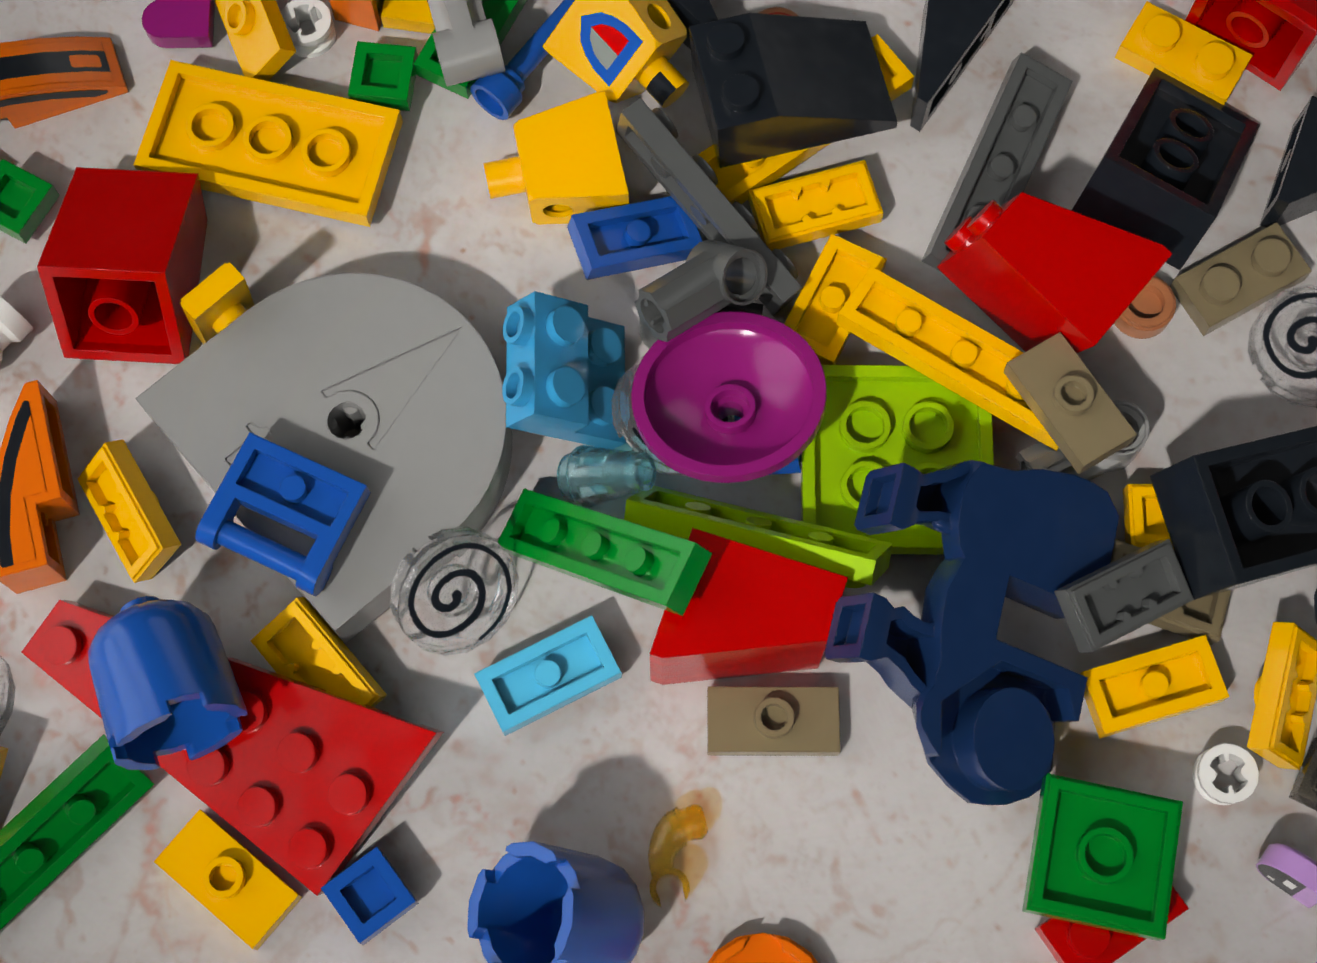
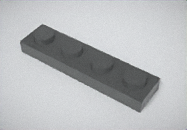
[922,52,1073,272]
[616,97,802,316]

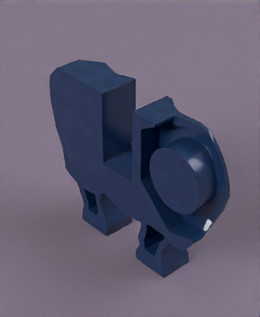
[824,460,1119,805]

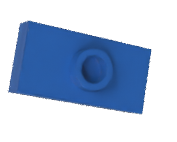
[567,196,702,280]

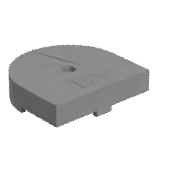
[135,273,512,644]

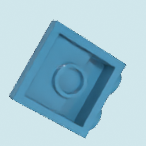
[502,291,626,450]

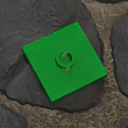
[1022,773,1183,941]

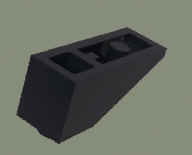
[910,0,1014,132]

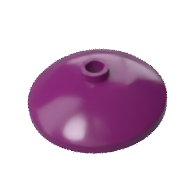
[631,311,827,483]

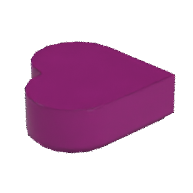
[141,0,215,48]

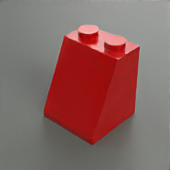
[1185,0,1317,91]
[37,167,208,364]
[937,192,1172,354]
[650,528,848,685]

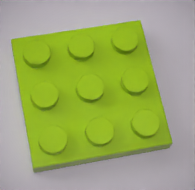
[801,365,994,555]

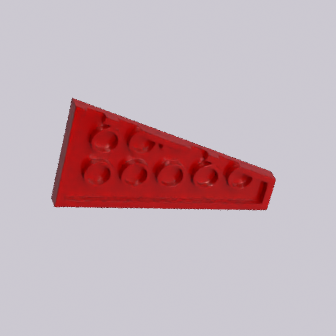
[21,600,444,896]

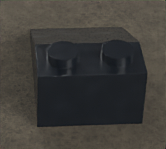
[689,13,897,168]
[1072,68,1260,270]
[1150,426,1317,600]

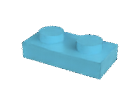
[474,615,622,736]

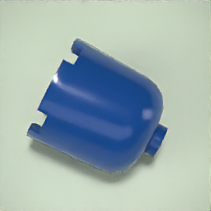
[88,596,248,770]
[467,841,645,963]

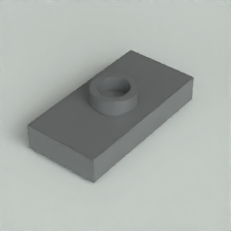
[1054,539,1194,653]

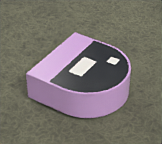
[1256,843,1317,908]

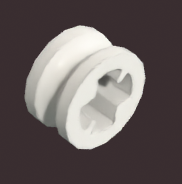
[281,0,336,58]
[1192,743,1259,806]

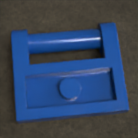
[195,432,371,596]

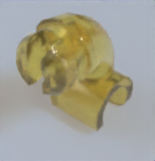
[648,804,708,908]

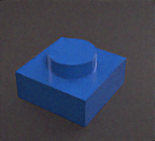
[321,846,419,945]

